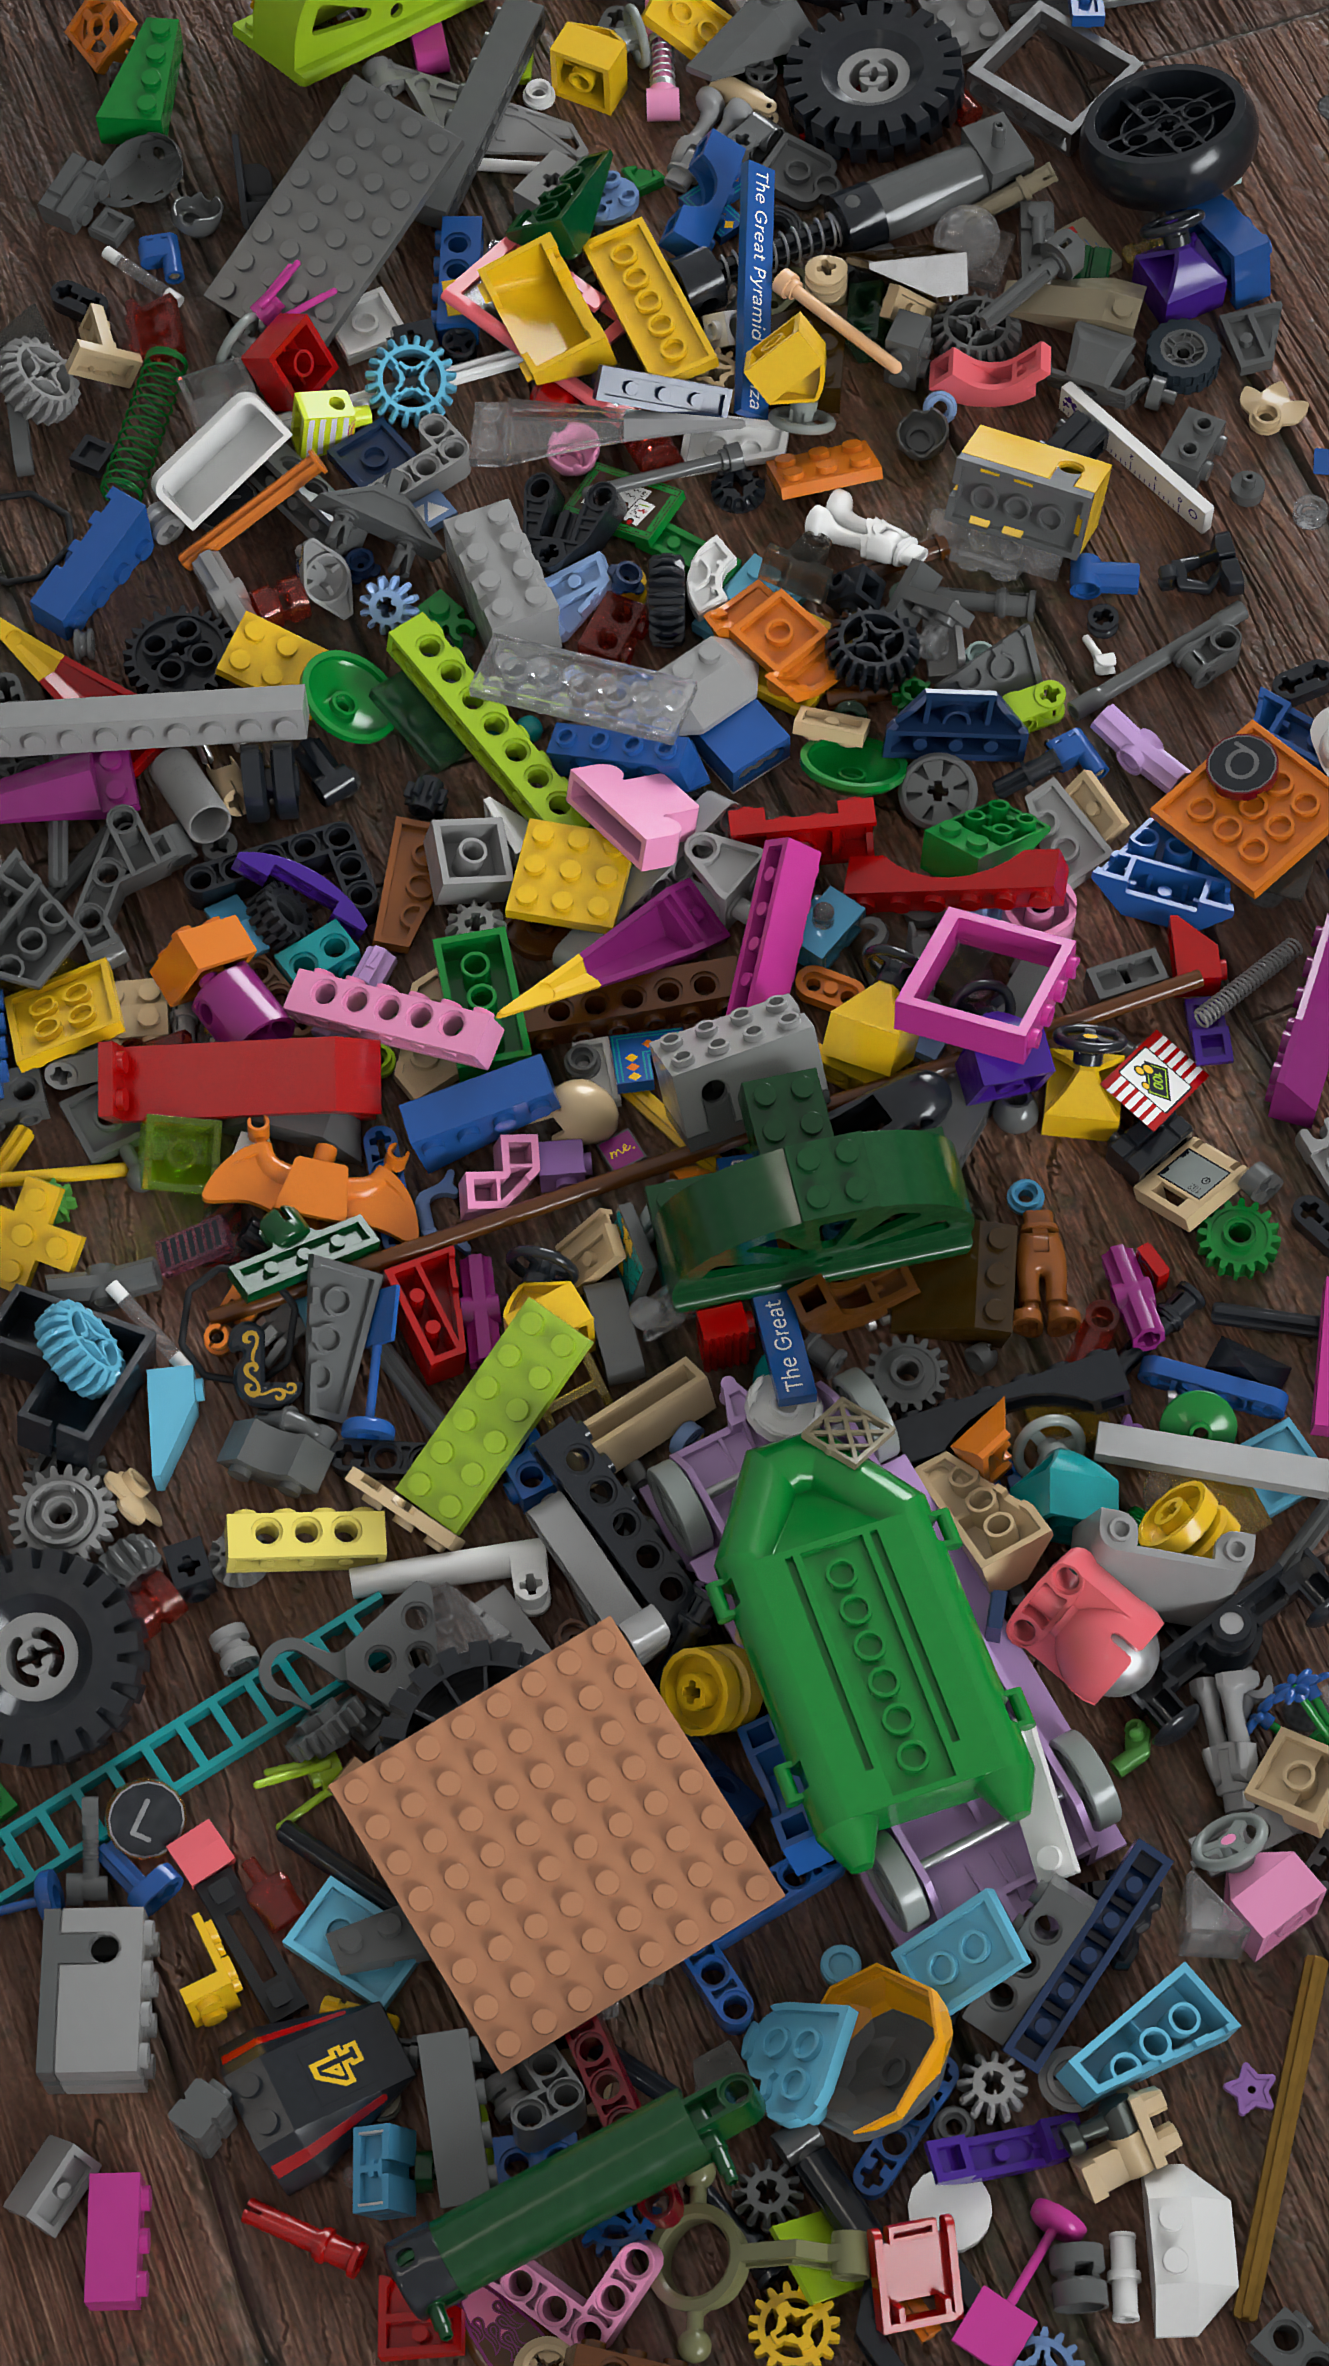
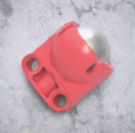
[1006,1547,1164,1705]

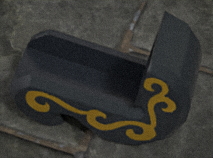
[228,1321,304,1410]

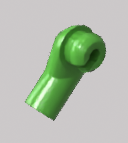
[1109,1719,1151,1779]

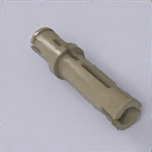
[960,162,1059,230]

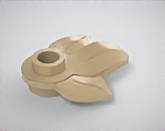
[1240,381,1309,436]
[103,1468,162,1527]

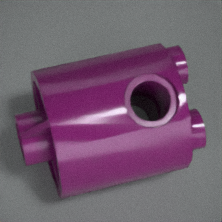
[191,961,295,1042]

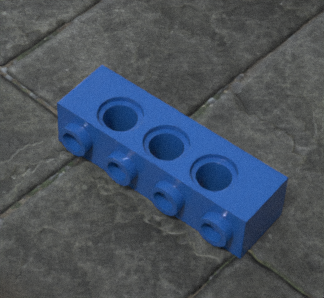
[431,216,484,345]
[546,722,699,791]

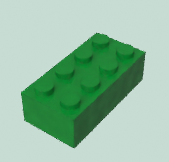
[432,926,532,1083]

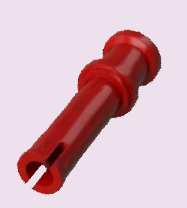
[241,2197,369,2279]

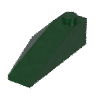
[505,149,613,260]

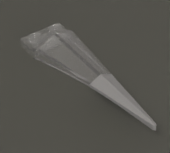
[469,398,746,467]

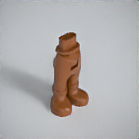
[1013,1210,1082,1338]

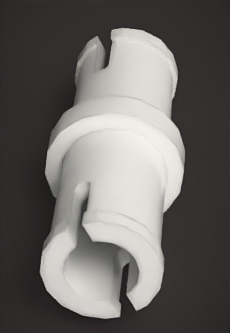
[1107,2231,1141,2324]

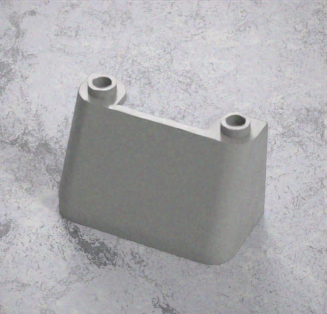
[1069,1507,1256,1627]

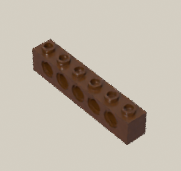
[520,955,738,1050]

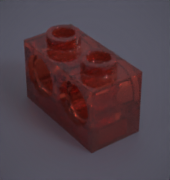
[577,591,649,678]

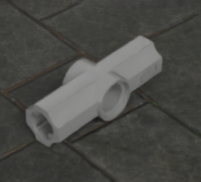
[192,549,257,636]

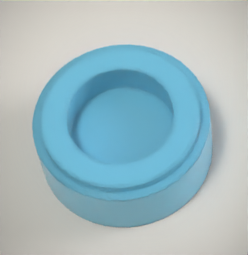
[820,1944,862,1986]

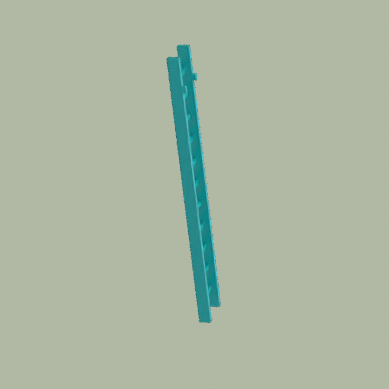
[0,1591,390,1906]

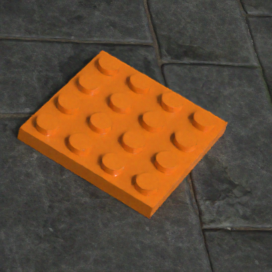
[1150,719,1329,900]

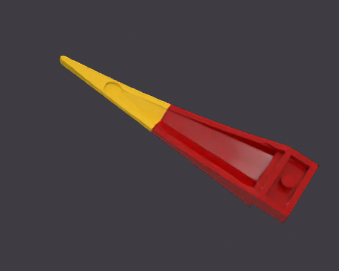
[0,617,166,779]

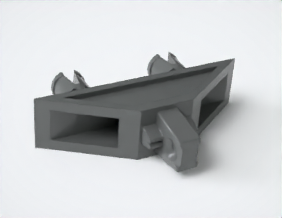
[308,468,446,579]

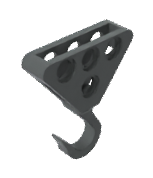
[258,1581,438,1714]

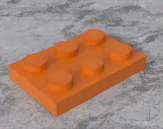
[765,439,883,500]

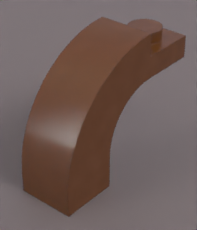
[786,1266,921,1334]

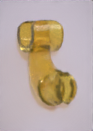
[1121,237,1164,268]

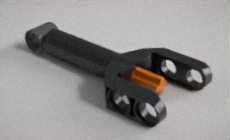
[769,2123,981,2366]

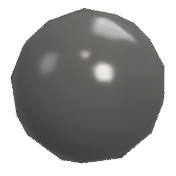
[992,1093,1040,1135]

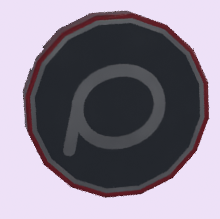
[1206,734,1279,801]

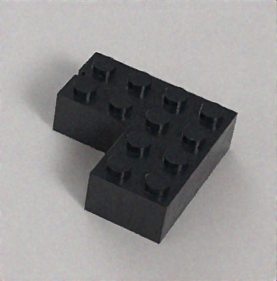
[0,1283,156,1471]

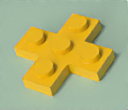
[0,1176,86,1291]

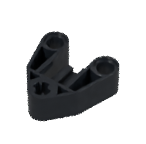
[523,473,627,577]

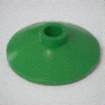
[1159,1390,1237,1443]

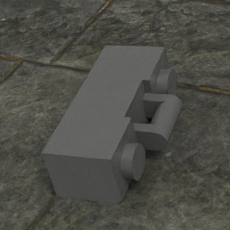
[1018,201,1055,279]

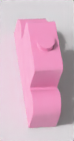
[566,764,699,872]

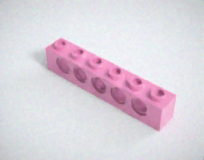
[283,968,505,1071]

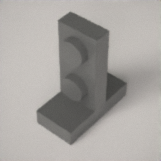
[885,558,975,629]

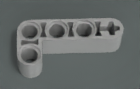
[368,413,471,533]

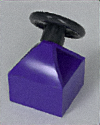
[1132,208,1227,324]
[947,979,1056,1106]

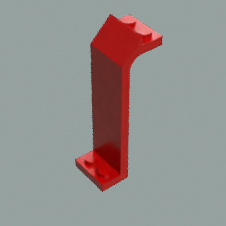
[98,1036,382,1124]

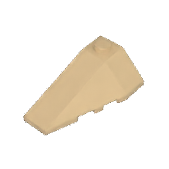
[914,1451,1053,1595]

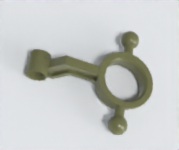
[646,2162,870,2364]

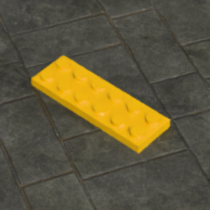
[582,216,720,380]

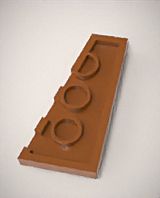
[372,816,434,954]

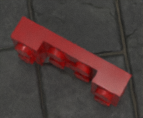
[728,797,877,865]

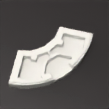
[686,535,737,622]

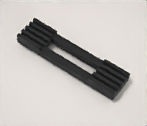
[195,1866,310,2024]

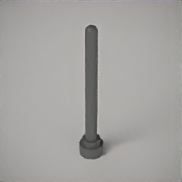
[581,442,745,499]

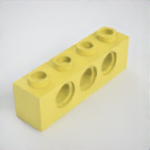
[224,1507,387,1573]

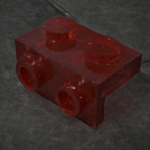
[125,292,187,367]

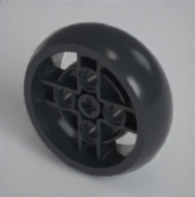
[1079,64,1259,212]

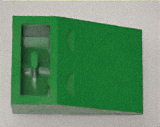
[920,799,1051,878]

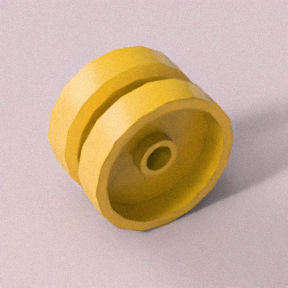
[1138,1480,1241,1559]
[660,1644,763,1736]

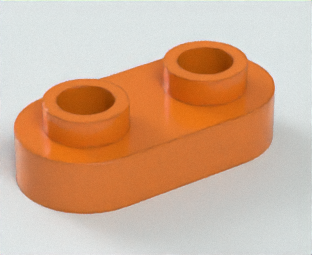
[795,965,865,1012]

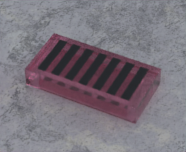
[155,1214,234,1279]

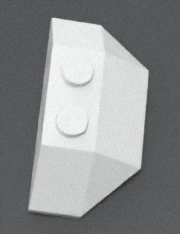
[1141,2164,1239,2339]

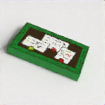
[562,462,686,548]

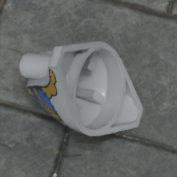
[295,537,353,620]

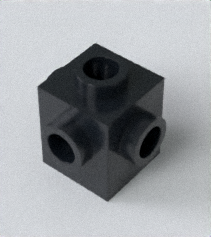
[825,563,887,616]

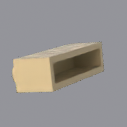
[566,1356,717,1489]

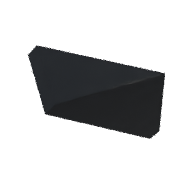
[1205,1336,1292,1390]

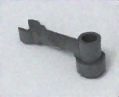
[66,1796,108,1906]

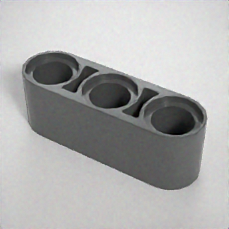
[583,1277,646,1387]

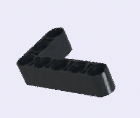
[184,821,379,926]

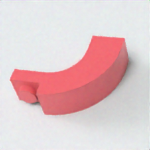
[929,341,1051,407]

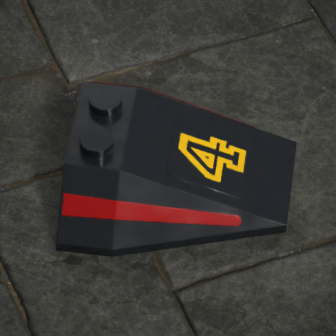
[218,2001,417,2196]

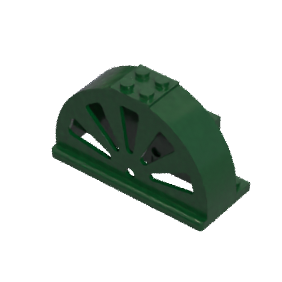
[644,1068,975,1313]

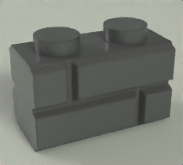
[37,153,110,235]
[168,2078,238,2159]

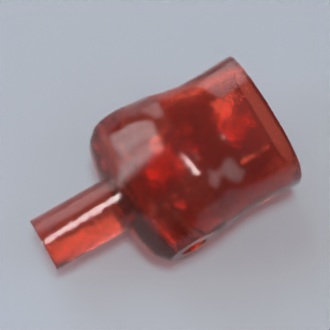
[241,1856,307,1934]

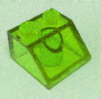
[138,1114,222,1195]

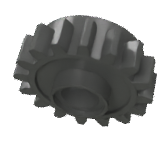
[865,1335,950,1417]

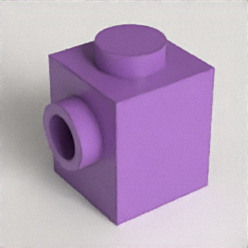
[538,1139,593,1193]

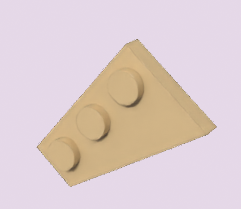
[345,1466,466,1553]

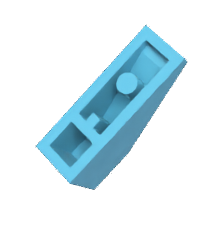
[146,1365,205,1491]

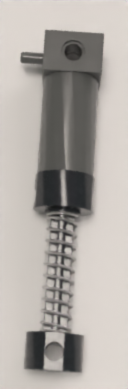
[666,112,1035,318]

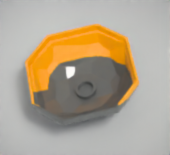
[819,1963,953,2142]

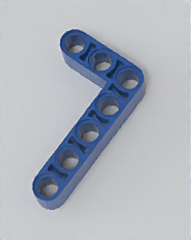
[679,1858,846,2035]

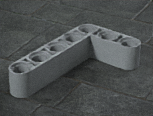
[525,1491,671,1666]

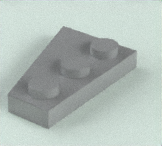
[1025,777,1114,889]

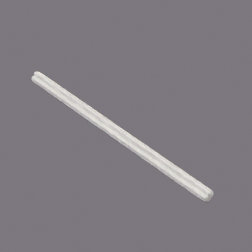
[276,349,523,431]

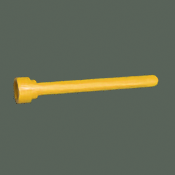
[0,1162,129,1188]

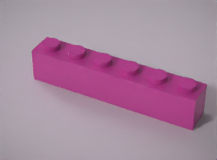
[726,837,822,1015]

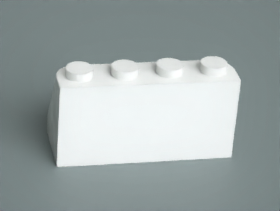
[151,392,293,531]

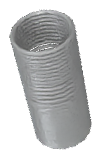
[150,748,232,844]

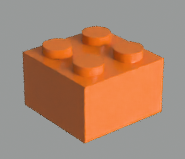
[149,914,258,1008]

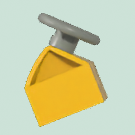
[549,3,651,116]
[743,311,836,435]

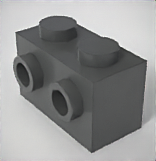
[884,308,933,391]
[1160,406,1228,490]

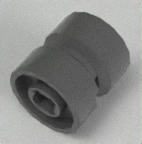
[1048,2241,1109,2314]

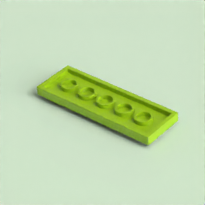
[395,1297,594,1536]

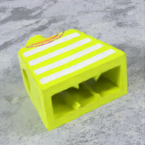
[290,390,372,459]

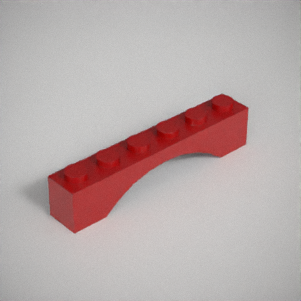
[843,849,1069,915]

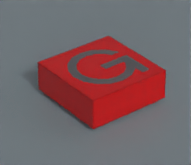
[1135,1242,1170,1294]

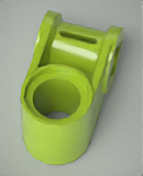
[1002,680,1066,734]

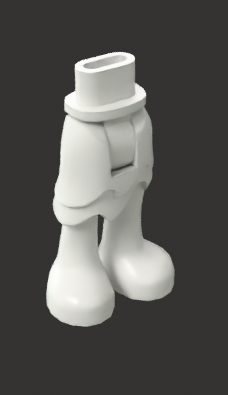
[805,488,928,567]

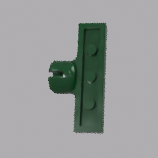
[227,1205,380,1304]

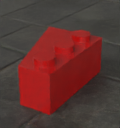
[382,1245,466,1386]

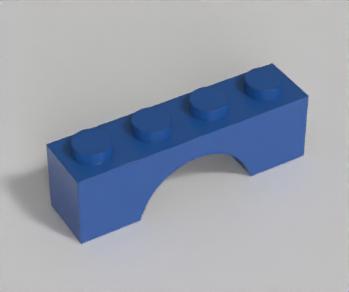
[658,128,746,257]
[737,1714,835,1876]

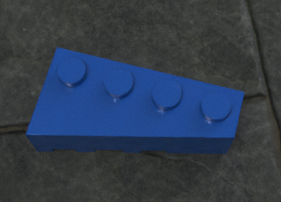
[1166,194,1272,310]
[30,486,155,641]
[399,1053,561,1174]

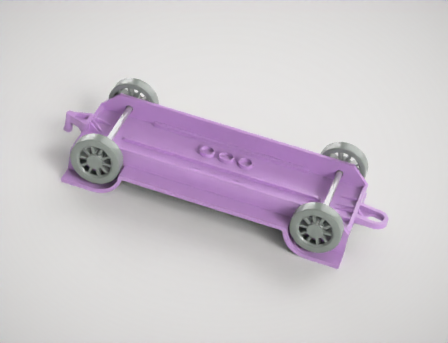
[639,1367,1127,1947]

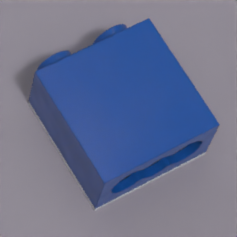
[690,699,790,794]

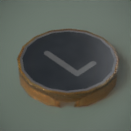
[104,1777,187,1860]

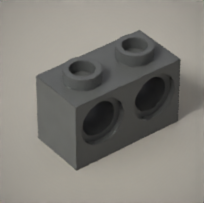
[1083,947,1169,1006]
[0,1067,51,1132]
[1246,2306,1329,2366]

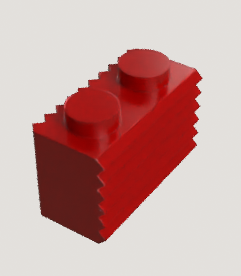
[696,1300,756,1373]

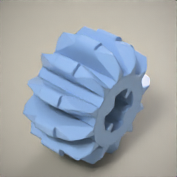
[360,575,420,635]

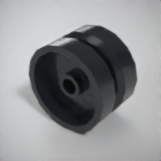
[240,740,301,824]

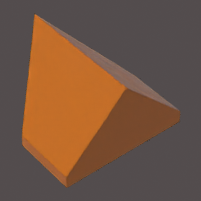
[950,1396,1013,1484]

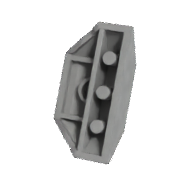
[629,636,759,736]

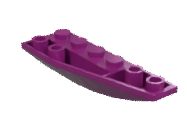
[1264,913,1329,1129]

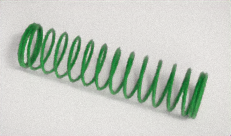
[99,346,189,503]

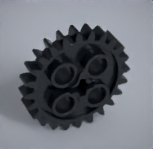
[122,605,232,694]

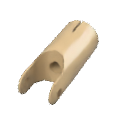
[709,76,779,124]
[206,756,246,817]

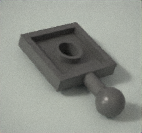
[59,1084,160,1193]

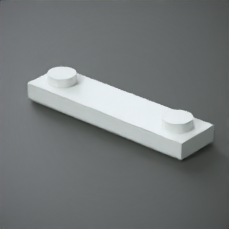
[1011,1719,1081,1884]

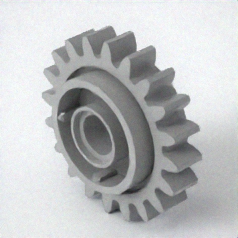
[8,1464,119,1560]

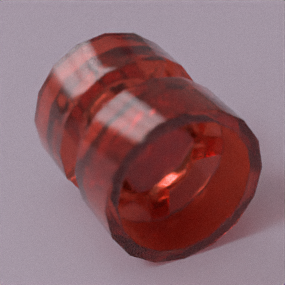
[249,574,312,628]
[130,1570,189,1644]

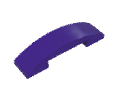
[231,852,368,941]
[924,2112,1089,2185]

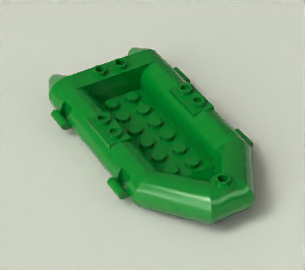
[705,1427,1036,1874]

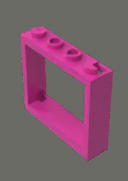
[894,907,1080,1065]

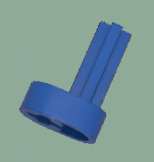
[98,1840,184,1917]

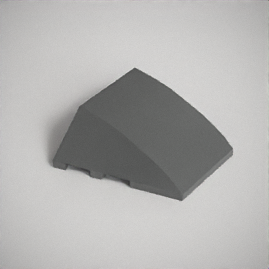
[0,848,84,990]
[219,1114,362,1166]

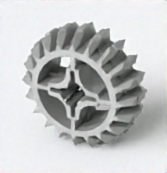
[0,336,81,426]

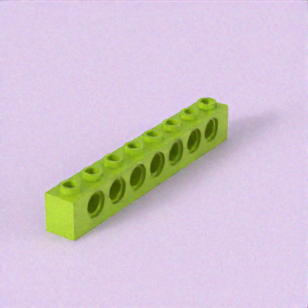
[386,612,595,829]

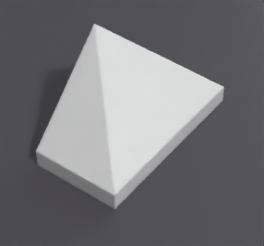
[483,797,528,870]

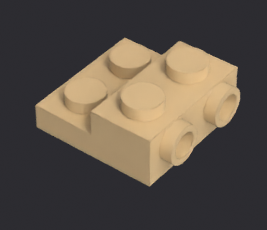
[109,978,172,1047]
[1244,1726,1329,1838]

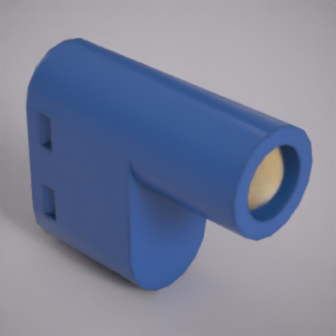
[138,232,185,284]
[1044,728,1109,780]

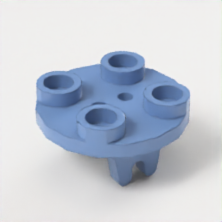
[594,170,639,234]

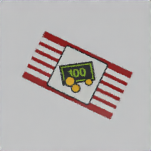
[1100,1029,1210,1132]

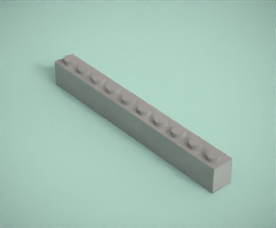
[0,684,310,758]

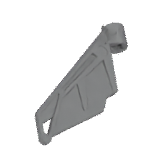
[362,56,589,161]

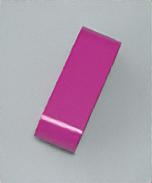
[409,22,450,75]

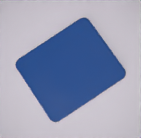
[1313,448,1329,475]

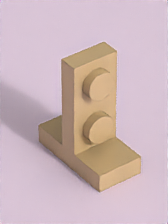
[65,303,143,389]

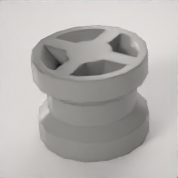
[147,500,185,545]

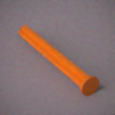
[178,449,328,571]

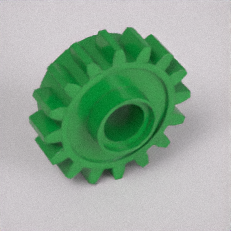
[1196,1198,1281,1281]

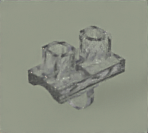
[629,1285,696,1341]

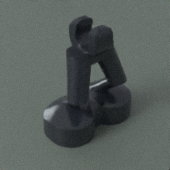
[1158,531,1244,597]

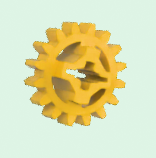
[748,2281,840,2366]

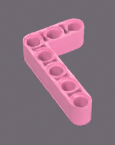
[488,2240,664,2349]

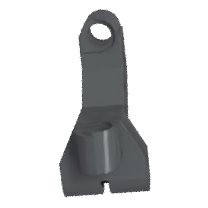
[73,804,198,970]

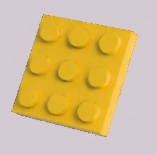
[505,818,632,934]
[4,957,126,1073]

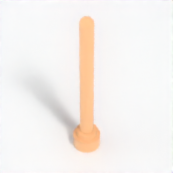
[772,268,902,374]

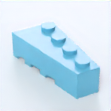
[1055,1962,1242,2108]

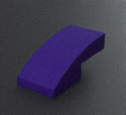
[1183,996,1234,1067]

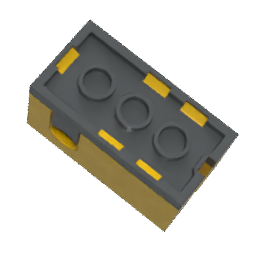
[944,425,1112,561]

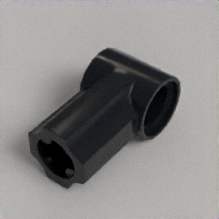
[294,737,358,808]

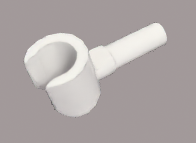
[1082,634,1116,676]

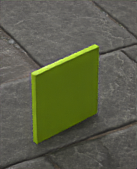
[769,2211,864,2306]

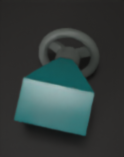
[1010,1414,1119,1546]

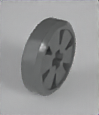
[898,753,978,831]

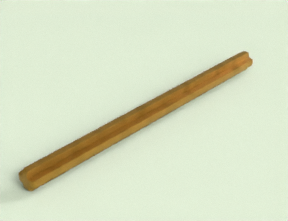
[1232,1955,1329,2323]

